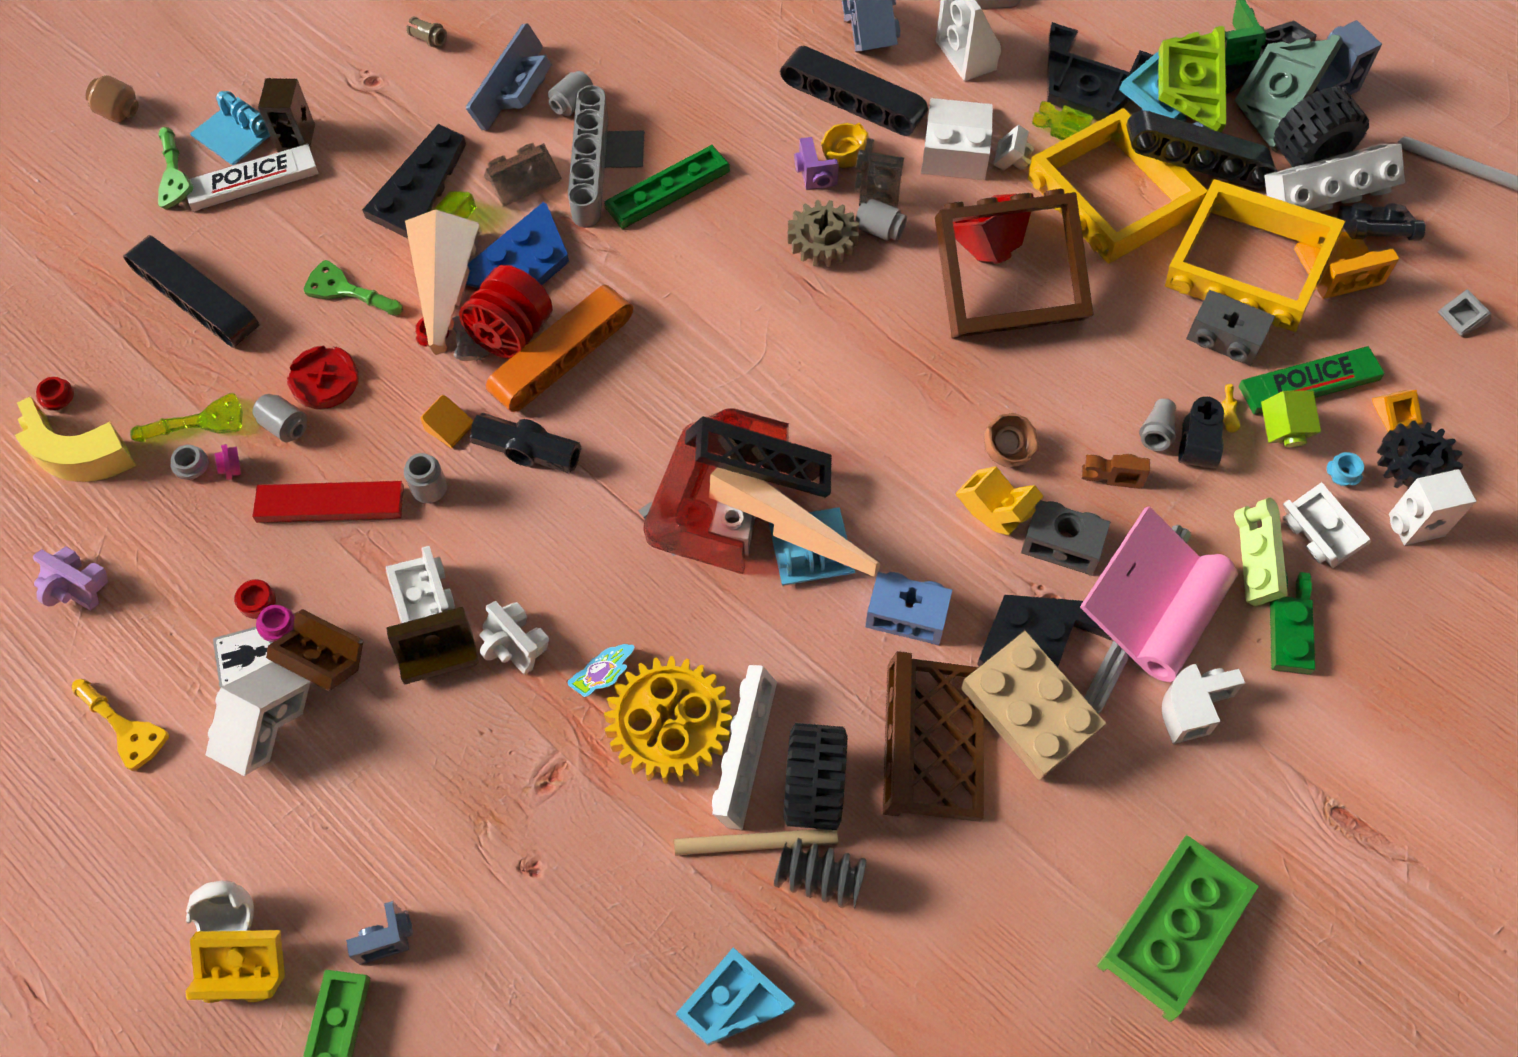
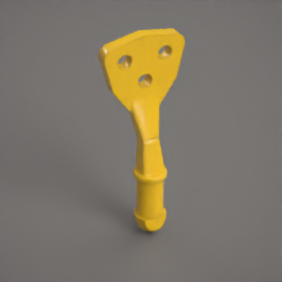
[72,679,169,771]

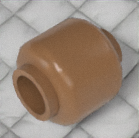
[85,75,139,123]

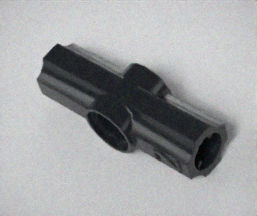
[470,413,581,474]

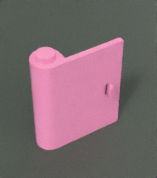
[1080,506,1238,682]

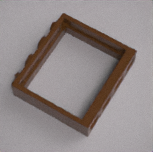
[934,189,1094,338]

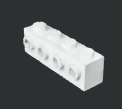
[1264,144,1405,212]

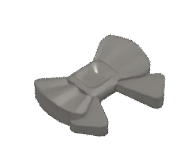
[452,316,490,361]

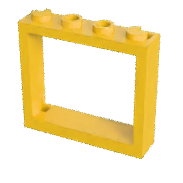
[1027,108,1207,264]
[1165,179,1345,332]

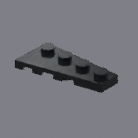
[1225,21,1316,94]
[362,124,466,239]

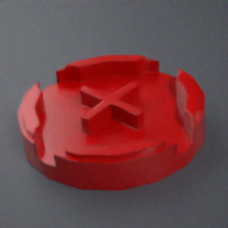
[287,346,359,409]

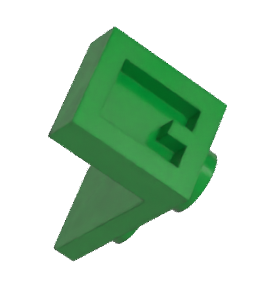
[1225,0,1266,65]

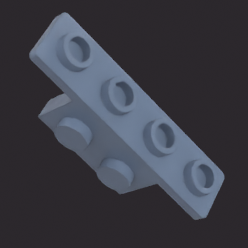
[466,23,552,130]

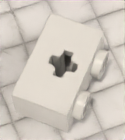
[1389,469,1476,546]

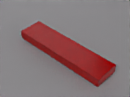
[252,481,404,523]

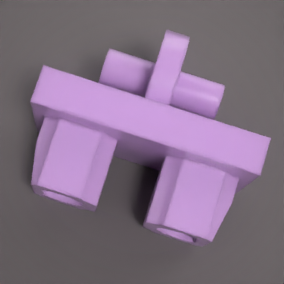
[33,546,108,611]

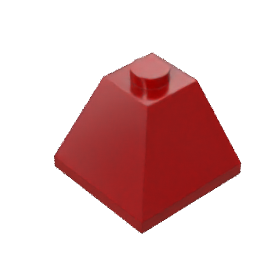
[953,193,1034,264]

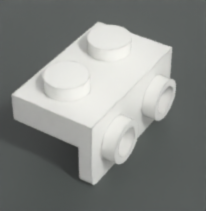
[1282,482,1371,569]
[386,546,455,623]

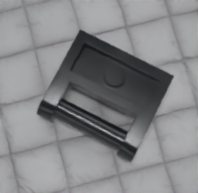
[1337,203,1426,241]

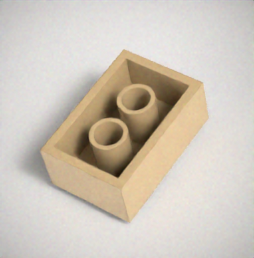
[961,631,1106,781]

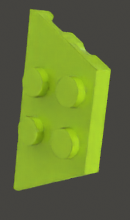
[1158,26,1226,133]

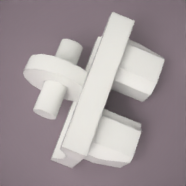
[480,601,549,675]

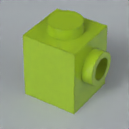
[1261,391,1321,448]

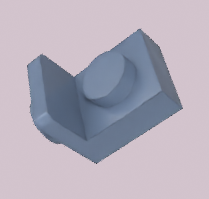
[346,901,413,965]

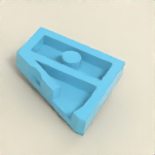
[676,947,795,1046]

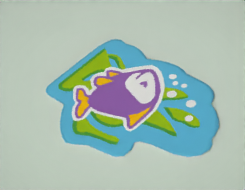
[567,644,634,697]

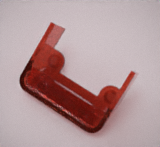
[643,408,789,574]

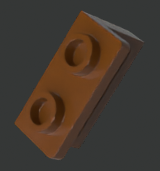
[266,609,363,691]

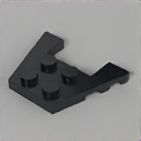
[1047,22,1153,120]
[977,595,1112,667]

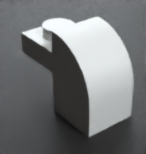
[1162,664,1245,744]

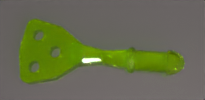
[130,393,243,442]

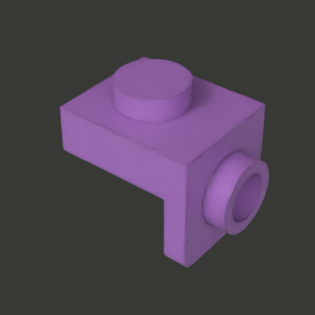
[794,137,839,190]

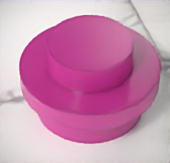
[215,444,241,480]
[256,605,295,642]

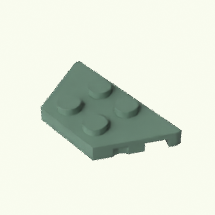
[1235,35,1344,152]

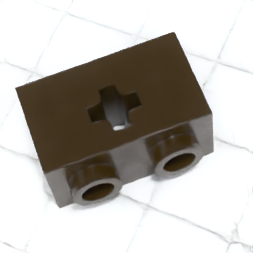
[258,78,315,152]

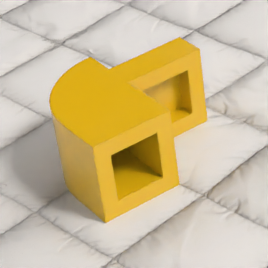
[955,466,1044,535]

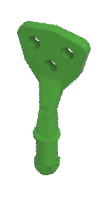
[158,127,193,209]
[304,260,403,316]

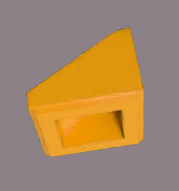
[1372,389,1423,432]
[421,394,473,448]

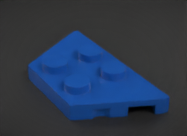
[466,202,569,288]

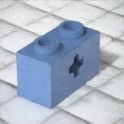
[865,572,952,645]

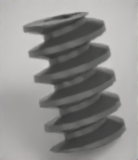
[774,838,866,909]

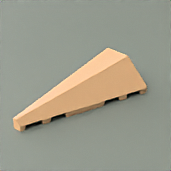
[405,209,482,355]
[709,456,881,576]

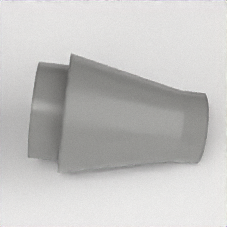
[1139,399,1176,451]

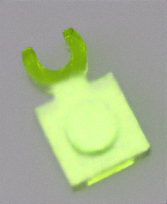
[1032,101,1094,140]

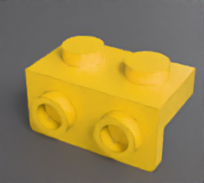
[185,930,285,1003]

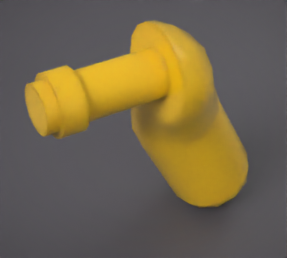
[1222,384,1240,433]

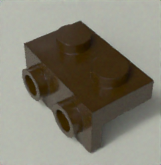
[386,606,479,684]

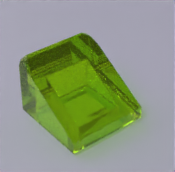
[432,191,476,219]

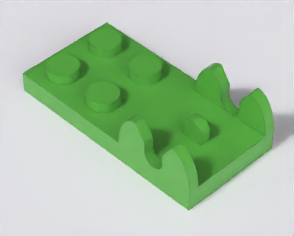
[1096,835,1259,1022]

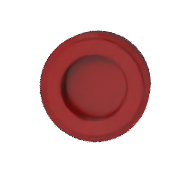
[234,579,276,619]

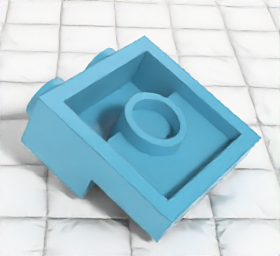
[1119,51,1187,122]

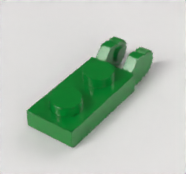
[1270,571,1315,675]

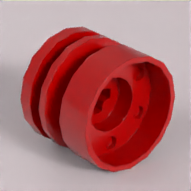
[459,265,553,359]

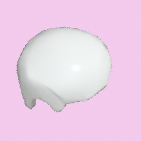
[186,880,254,932]

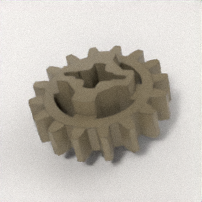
[787,200,859,267]

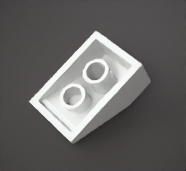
[936,0,1001,82]
[921,98,993,180]

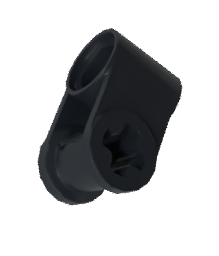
[1178,397,1224,469]

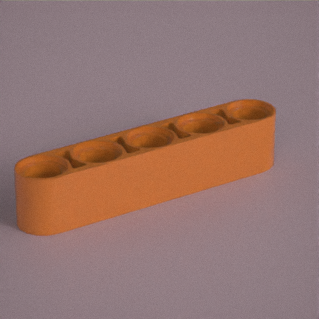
[486,285,634,413]

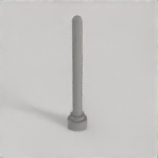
[1398,136,1518,191]

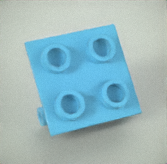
[190,91,270,166]
[768,507,855,586]

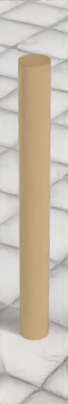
[674,829,838,855]

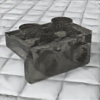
[854,138,904,208]
[484,143,562,207]

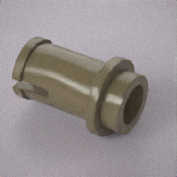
[406,17,447,48]

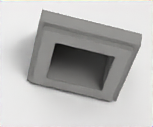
[1438,289,1491,337]

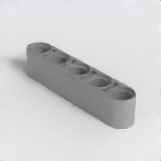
[568,85,608,228]

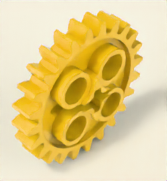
[604,656,732,783]

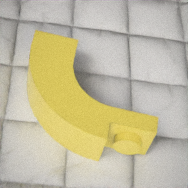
[15,396,136,482]

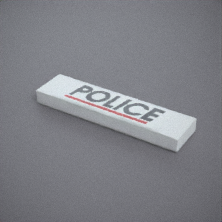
[187,144,319,212]

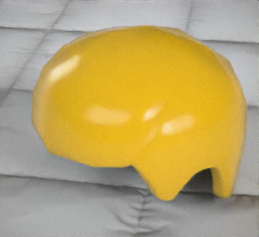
[821,123,870,169]

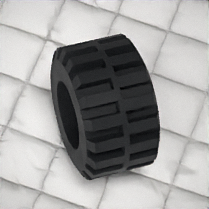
[1273,86,1370,167]
[783,723,848,830]

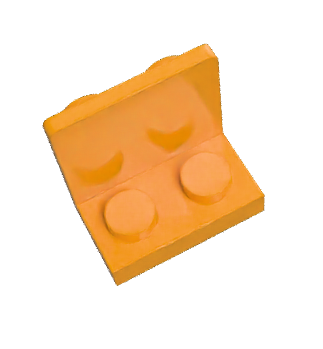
[1294,231,1399,299]

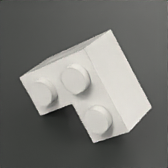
[206,662,311,776]

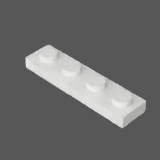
[712,665,777,830]

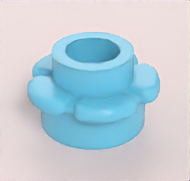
[1326,452,1364,486]

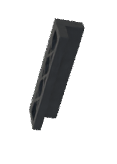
[685,416,832,498]

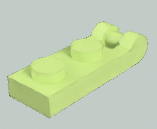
[1234,497,1288,606]

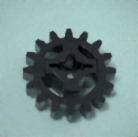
[1377,420,1463,490]

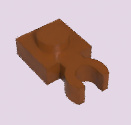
[1082,454,1150,489]

